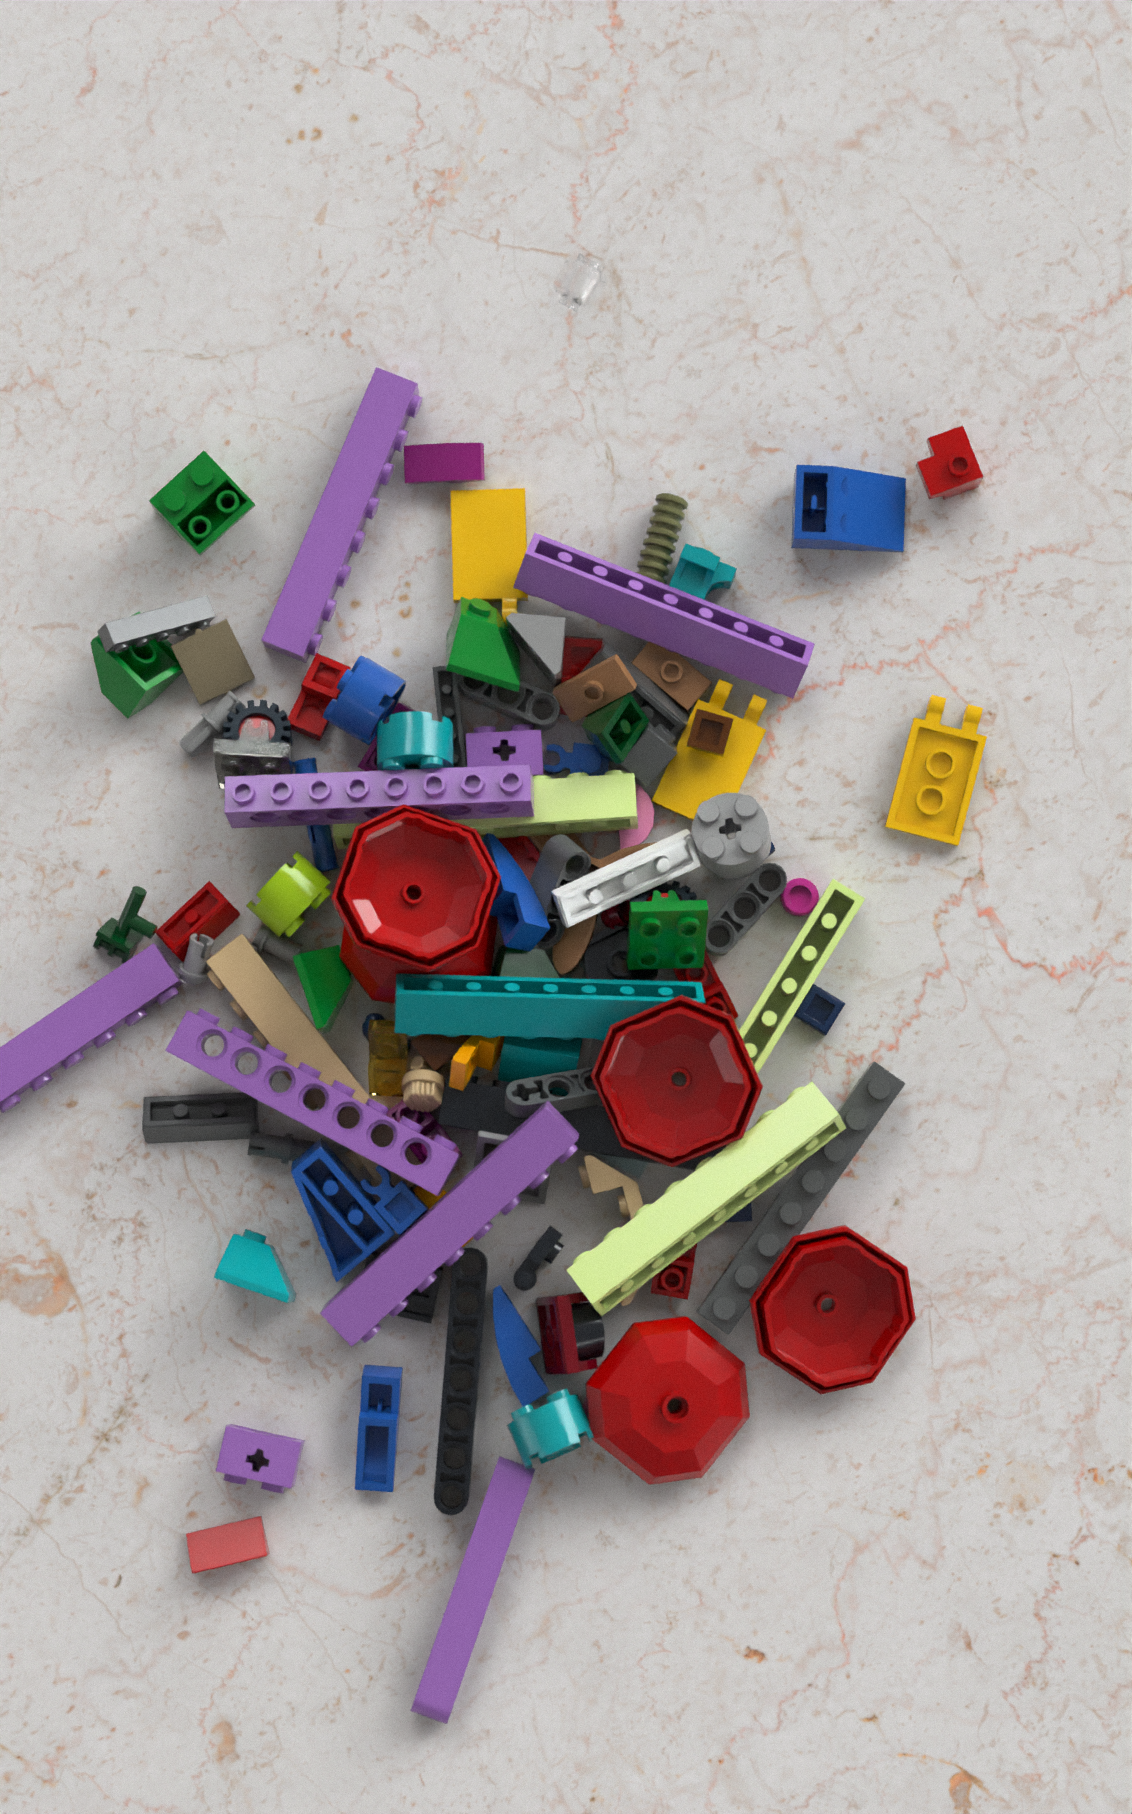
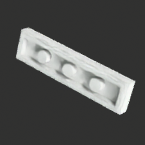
[551,829,702,928]

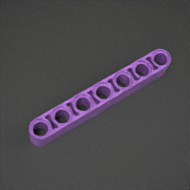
[410,1456,535,1724]

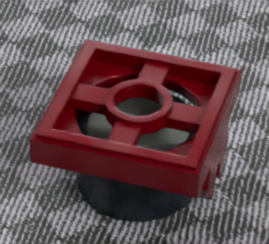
[535,1292,605,1374]

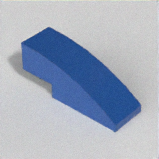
[482,833,550,952]
[493,1285,550,1407]
[355,1365,403,1492]

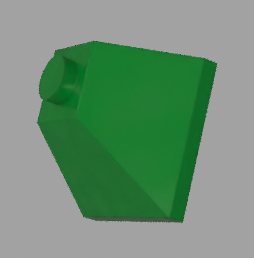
[446,597,520,692]
[90,611,183,719]
[292,945,354,1034]

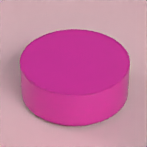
[780,878,819,917]

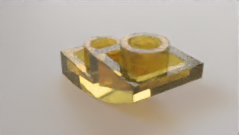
[368,1020,408,1097]

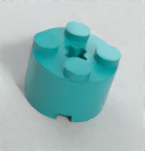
[377,711,453,771]
[507,1389,594,1469]

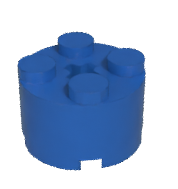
[322,655,406,745]

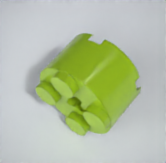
[246,851,332,937]

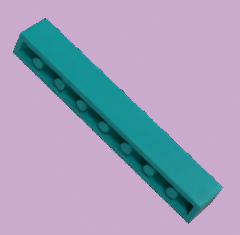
[394,973,705,1041]

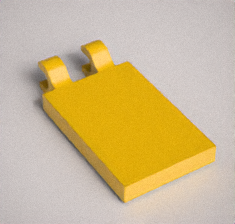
[450,488,528,626]
[652,679,767,821]
[884,695,987,846]

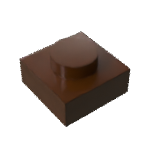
[686,709,733,757]

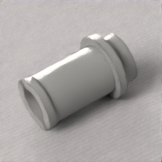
[252,925,303,966]
[178,934,214,985]

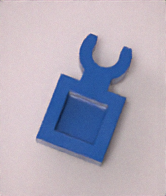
[544,742,609,776]
[360,1165,429,1235]

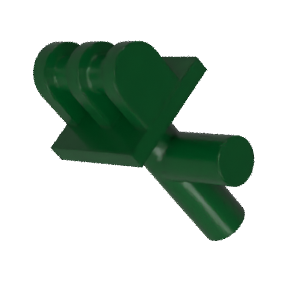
[93,886,158,964]

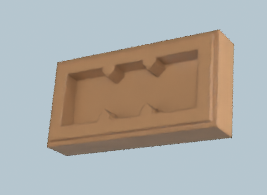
[631,642,712,713]
[552,654,637,723]

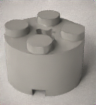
[692,793,771,879]

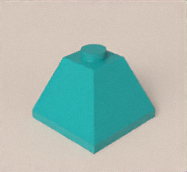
[214,1229,297,1303]

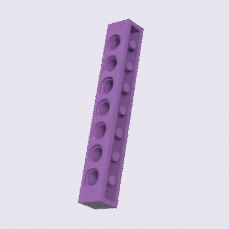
[224,765,534,828]
[165,1008,461,1196]

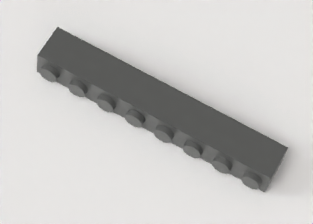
[696,1061,906,1335]

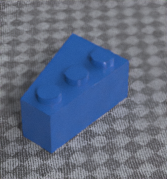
[291,1138,395,1283]

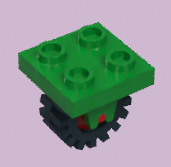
[626,881,708,970]

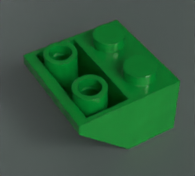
[149,451,256,556]

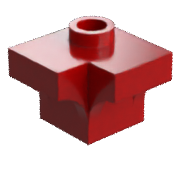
[916,425,983,500]

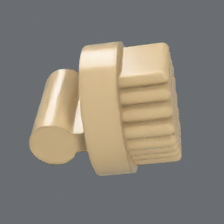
[402,1056,445,1112]

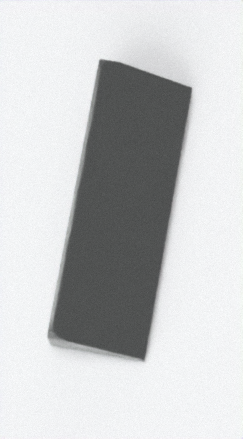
[579,642,690,736]
[142,1092,259,1144]

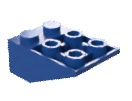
[791,465,906,553]

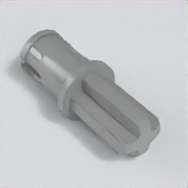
[179,690,246,757]

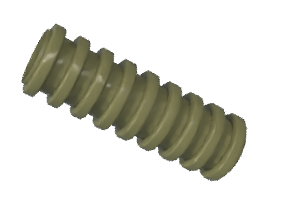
[635,493,688,584]

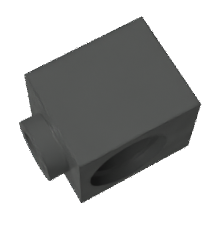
[620,722,677,787]

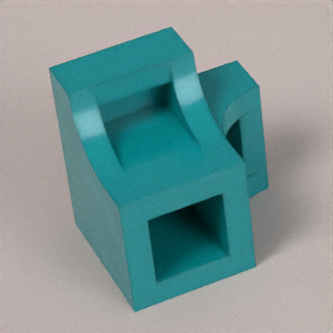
[669,543,737,600]

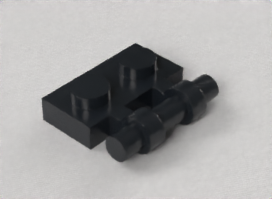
[513,1226,564,1291]

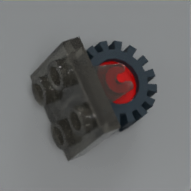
[213,700,294,789]

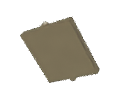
[170,619,255,705]

